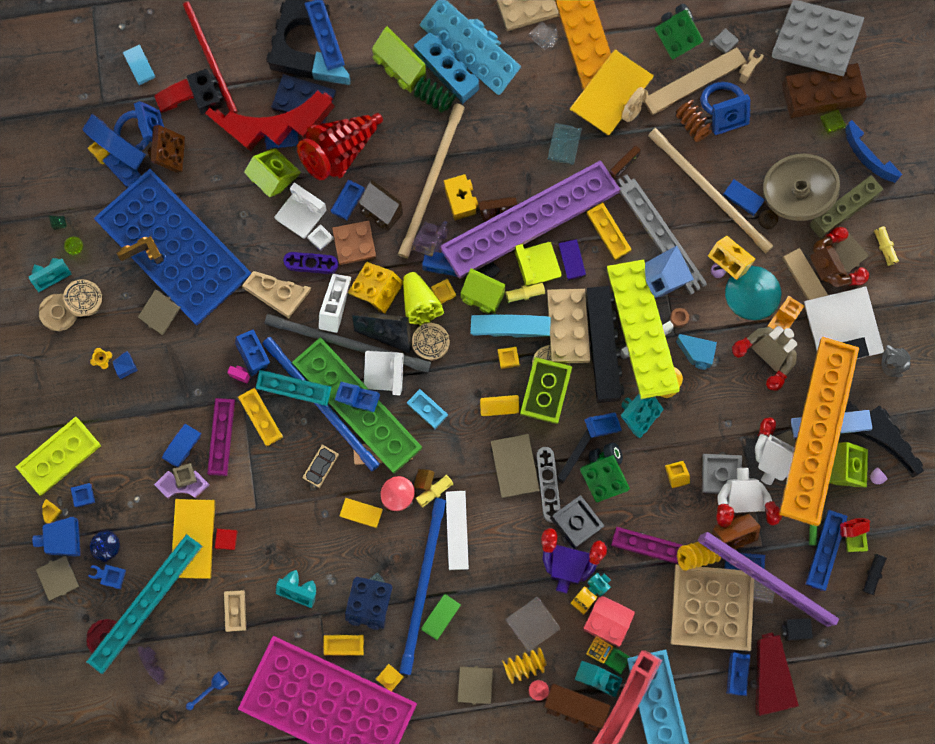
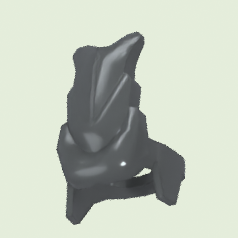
[882,345,911,378]

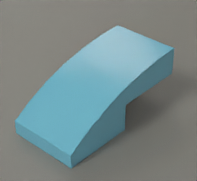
[123,45,156,85]

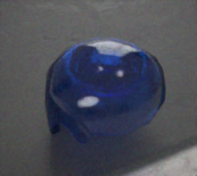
[89,531,120,562]

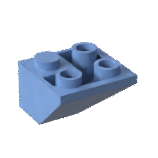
[645,246,694,298]

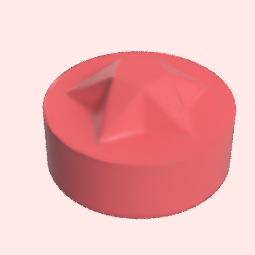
[529,680,549,701]

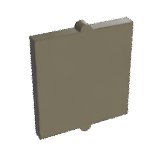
[833,232,869,273]
[138,290,181,335]
[36,556,80,601]
[458,666,493,705]

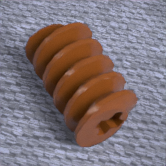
[675,100,713,142]

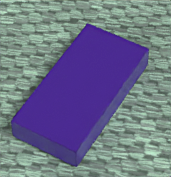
[558,239,586,280]

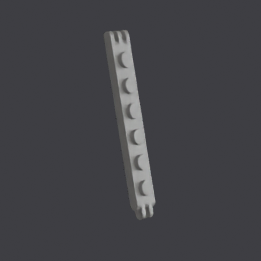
[617,174,707,295]

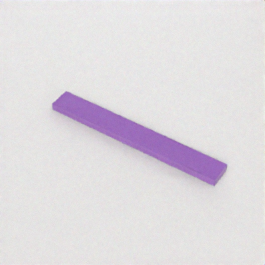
[697,532,839,627]

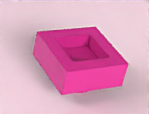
[227,365,250,384]

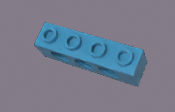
[413,32,479,104]

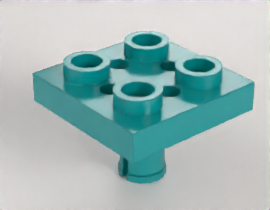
[621,394,664,438]

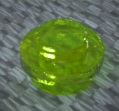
[64,236,83,255]

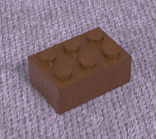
[543,684,611,732]

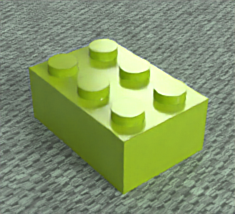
[520,357,572,424]

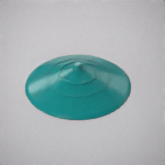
[725,266,782,320]

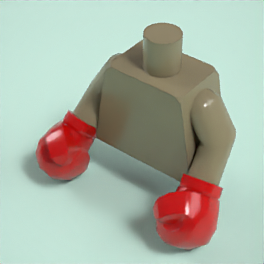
[732,326,798,391]

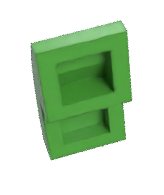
[421,594,461,640]

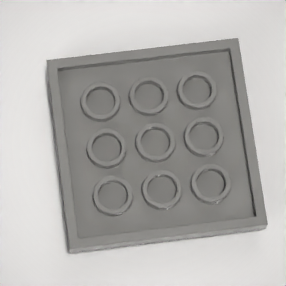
[772,0,864,77]

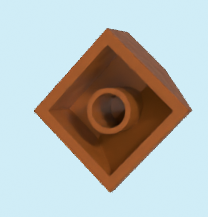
[712,514,761,550]

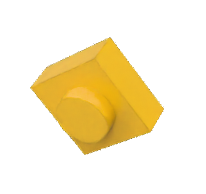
[376,664,404,691]

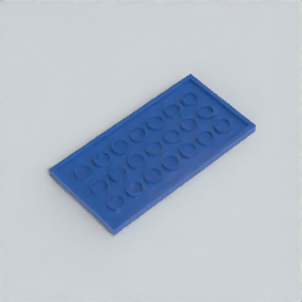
[94,169,252,326]

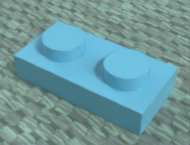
[407,389,448,429]

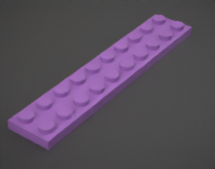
[440,160,621,279]

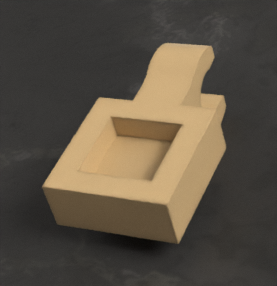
[739,49,764,84]

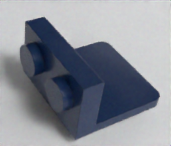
[345,577,392,630]

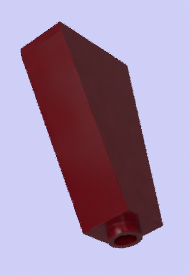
[755,632,799,716]

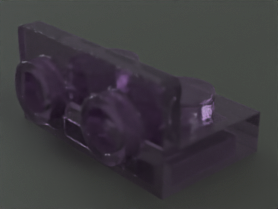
[411,220,449,257]

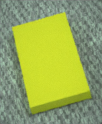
[16,417,101,496]

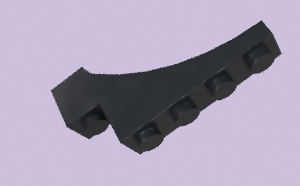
[845,401,924,478]

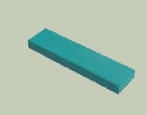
[255,370,331,406]

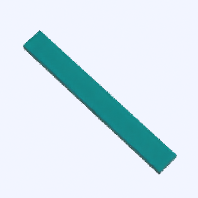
[86,534,203,674]

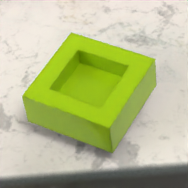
[845,533,868,553]

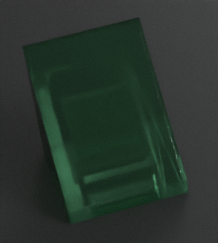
[49,216,67,230]

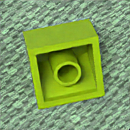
[244,148,301,197]
[461,268,505,314]
[829,442,868,488]

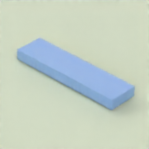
[791,410,873,439]

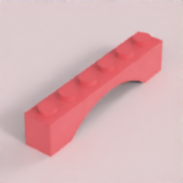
[593,650,662,744]

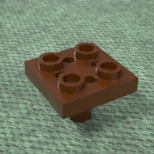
[147,125,185,173]

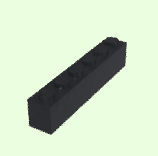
[585,286,624,403]

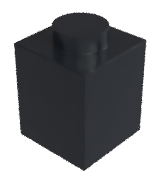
[781,618,813,641]

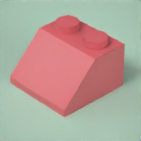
[582,596,635,648]

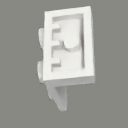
[275,183,326,239]
[364,351,404,395]

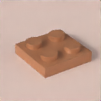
[332,221,376,265]

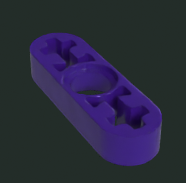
[283,252,339,274]

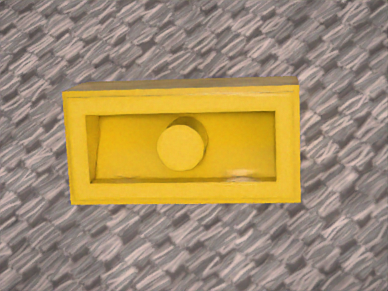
[480,395,519,416]

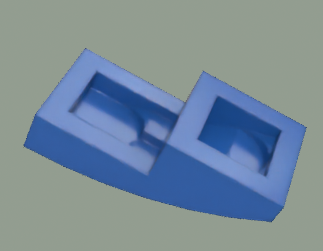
[335,382,380,412]
[162,424,201,467]

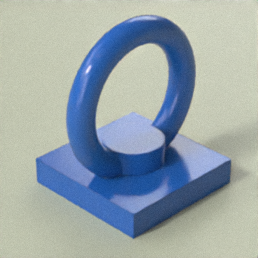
[700,82,751,135]
[113,101,164,151]

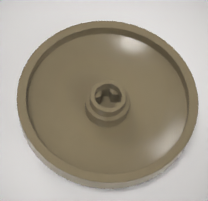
[763,154,840,221]

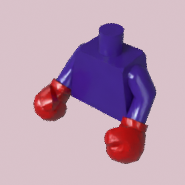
[541,528,607,594]

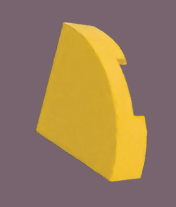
[42,499,63,524]

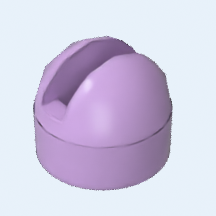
[711,263,726,278]
[870,467,887,484]

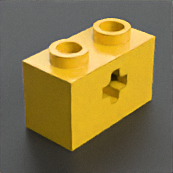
[444,174,479,220]
[708,236,756,280]

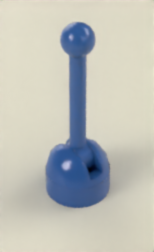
[186,671,229,710]

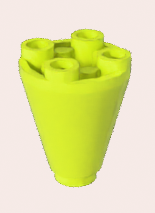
[403,272,444,326]

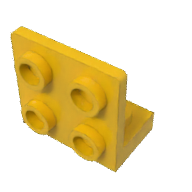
[348,262,403,314]

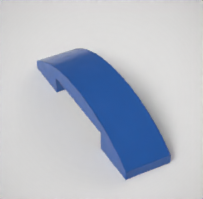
[82,114,146,170]
[845,120,902,183]

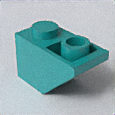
[574,661,623,697]

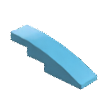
[471,315,551,338]

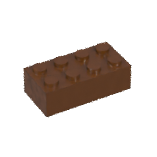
[782,63,867,119]

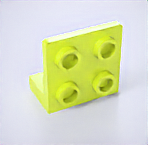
[515,242,561,287]

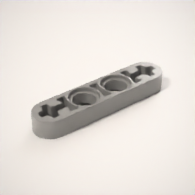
[536,447,561,523]

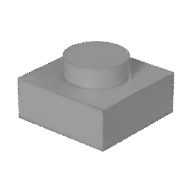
[712,28,739,54]

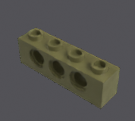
[809,175,883,239]

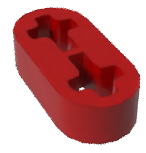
[840,518,870,537]

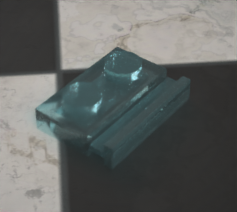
[548,123,582,165]

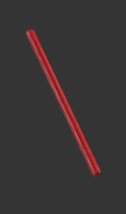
[183,2,238,113]

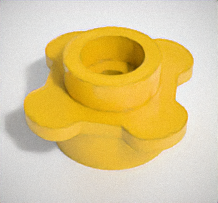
[90,348,112,369]

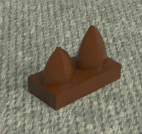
[478,196,517,222]

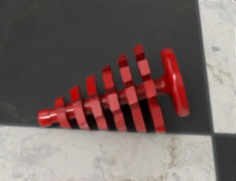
[297,113,383,180]

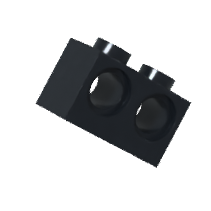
[187,68,223,115]

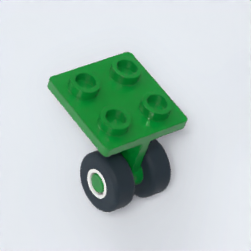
[655,4,704,59]
[580,442,630,502]

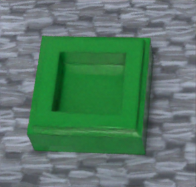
[604,647,631,675]

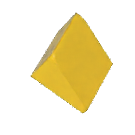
[87,142,110,164]
[665,461,690,488]

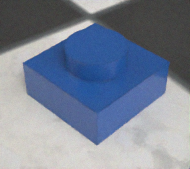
[71,483,95,508]

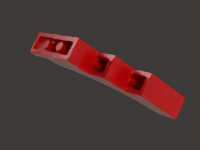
[205,90,335,151]

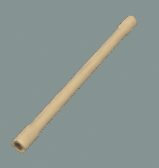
[398,103,465,259]
[648,128,773,254]

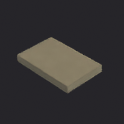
[490,434,540,498]

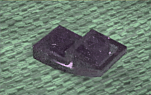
[138,646,167,685]

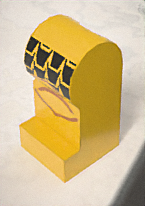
[570,587,597,615]

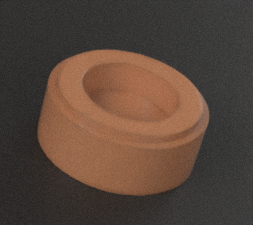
[670,308,689,328]

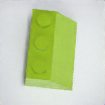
[372,27,426,93]

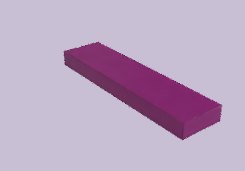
[207,398,235,476]
[611,526,683,565]

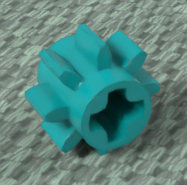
[587,573,611,597]

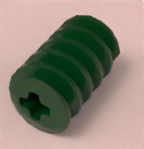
[414,75,456,113]

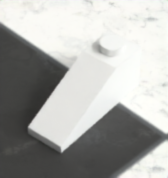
[319,274,351,333]

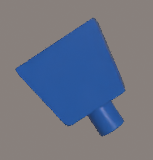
[32,517,81,556]

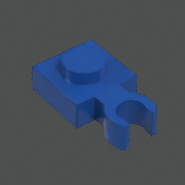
[88,565,126,589]

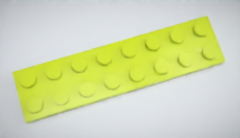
[607,260,680,399]

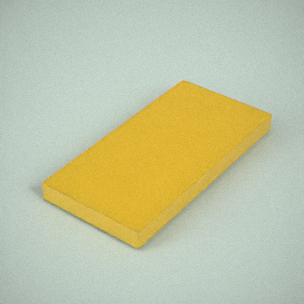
[172,499,215,579]

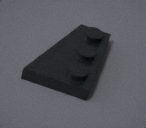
[352,311,412,353]

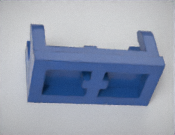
[422,249,458,277]
[235,329,270,376]
[726,652,750,696]

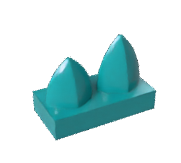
[28,258,72,293]
[276,570,316,608]

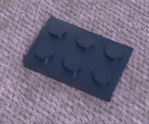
[271,74,336,124]

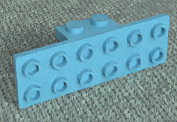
[420,0,521,95]

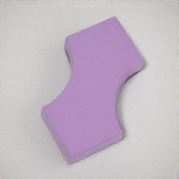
[154,471,209,499]

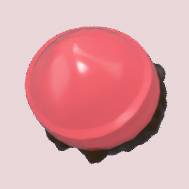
[380,476,417,512]

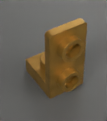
[117,236,164,264]

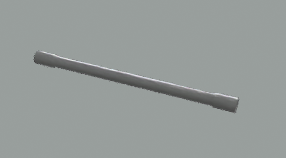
[265,314,431,373]

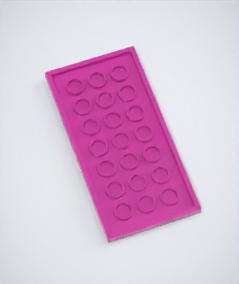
[238,636,417,744]

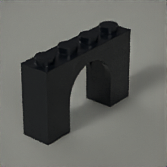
[266,0,330,79]

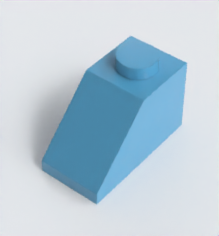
[676,334,717,370]

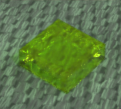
[820,109,846,134]

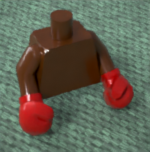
[810,227,869,287]

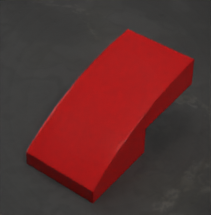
[154,79,194,113]

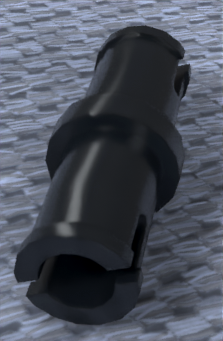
[862,554,887,595]

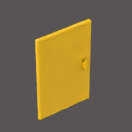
[570,50,654,136]

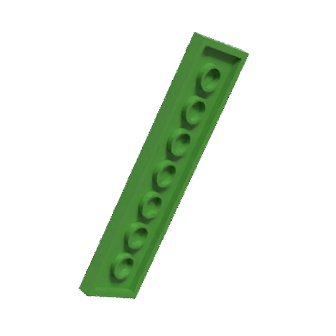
[292,337,423,474]

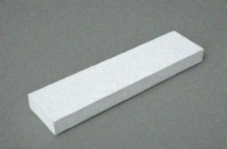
[446,491,469,570]

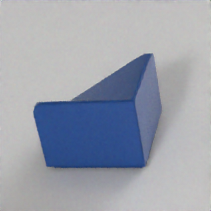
[112,351,138,379]

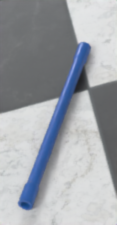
[262,337,380,472]
[399,498,446,675]

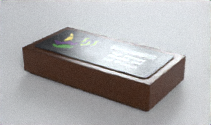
[610,146,641,180]

